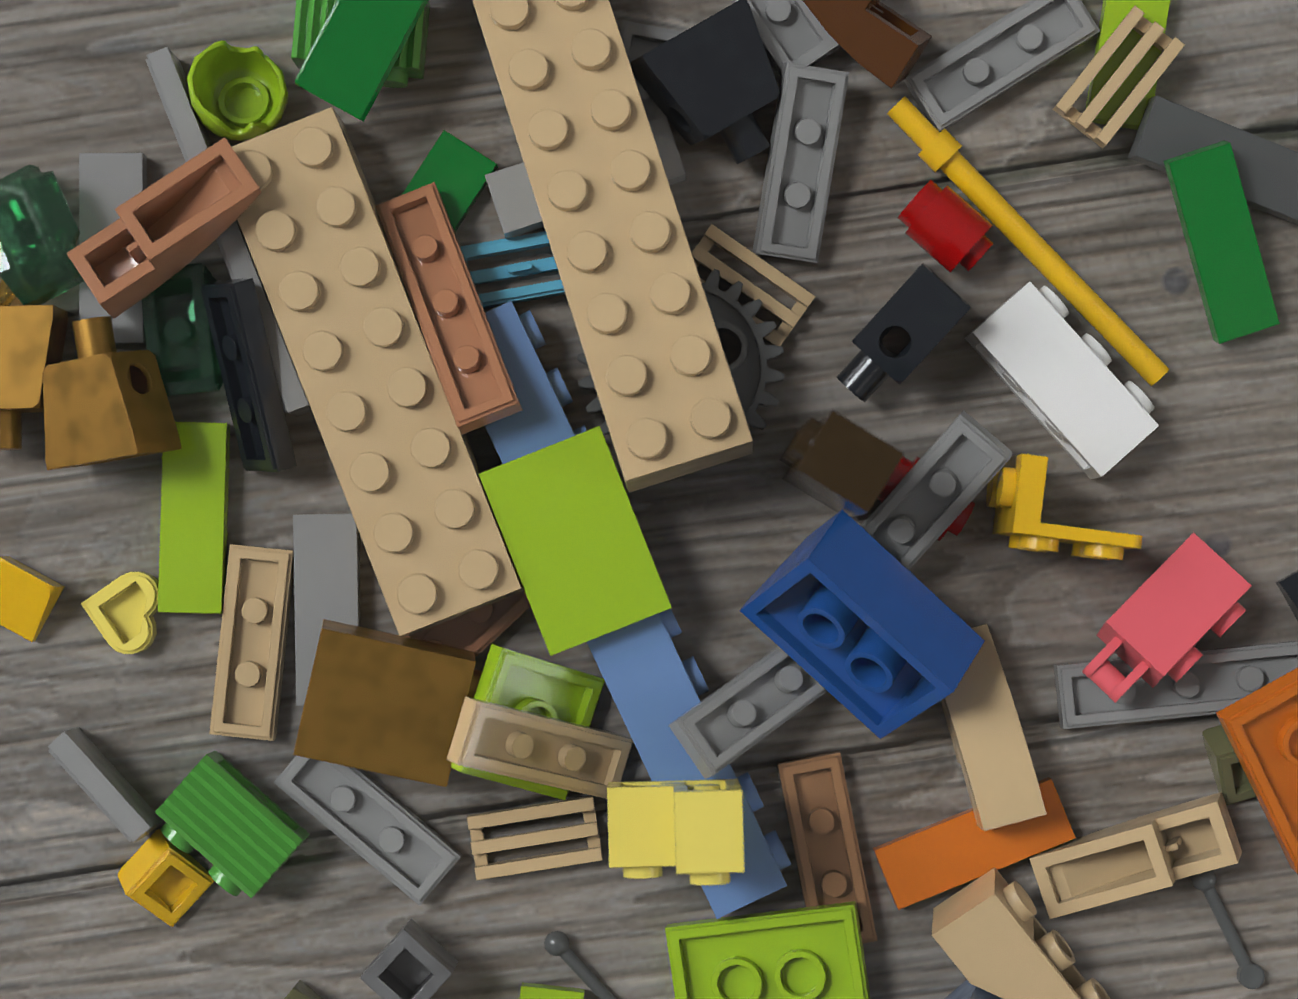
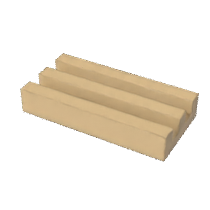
[1052,6,1185,149]
[691,224,816,347]
[467,795,603,881]

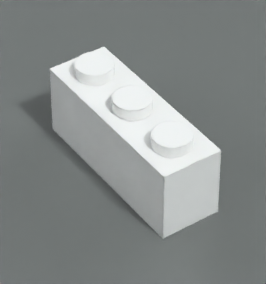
[965,282,1159,479]

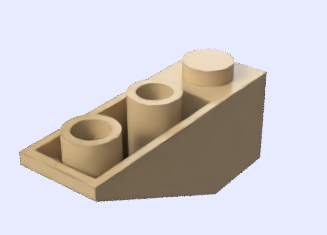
[932,867,1110,999]

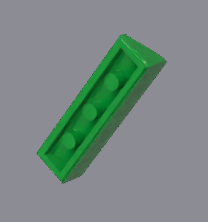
[295,0,428,122]

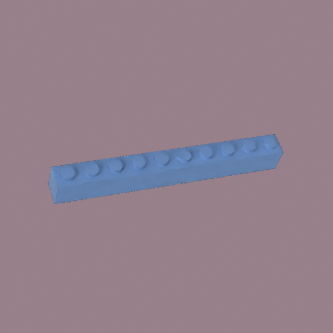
[485,301,792,919]

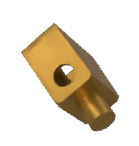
[0,305,68,450]
[43,316,182,470]

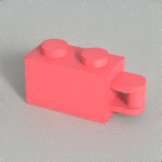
[1082,532,1252,703]

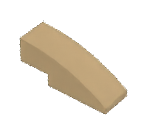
[941,624,1047,831]
[1029,792,1242,919]

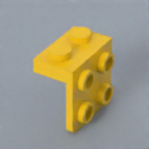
[986,454,1143,561]

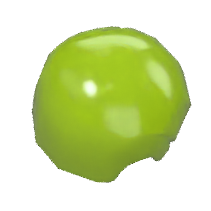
[187,40,288,141]

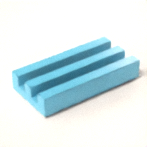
[460,231,565,309]

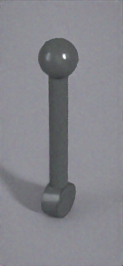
[1191,870,1265,989]
[544,931,616,999]

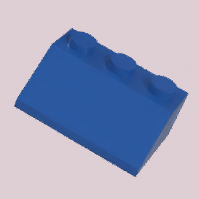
[740,509,985,739]

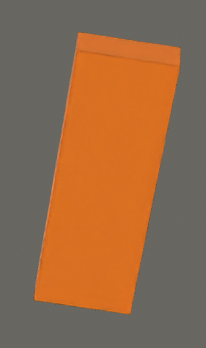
[873,777,1076,910]

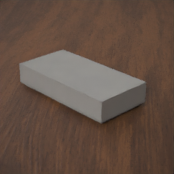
[47,727,163,843]

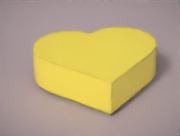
[81,572,158,654]

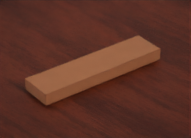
[375,182,523,435]

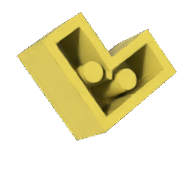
[607,779,745,885]

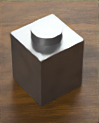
[360,918,458,999]

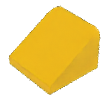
[0,556,65,642]
[118,829,214,927]

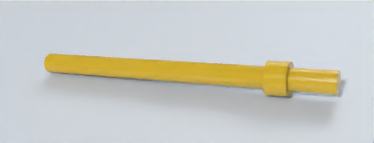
[887,96,1169,386]

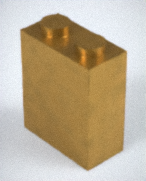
[293,619,482,787]

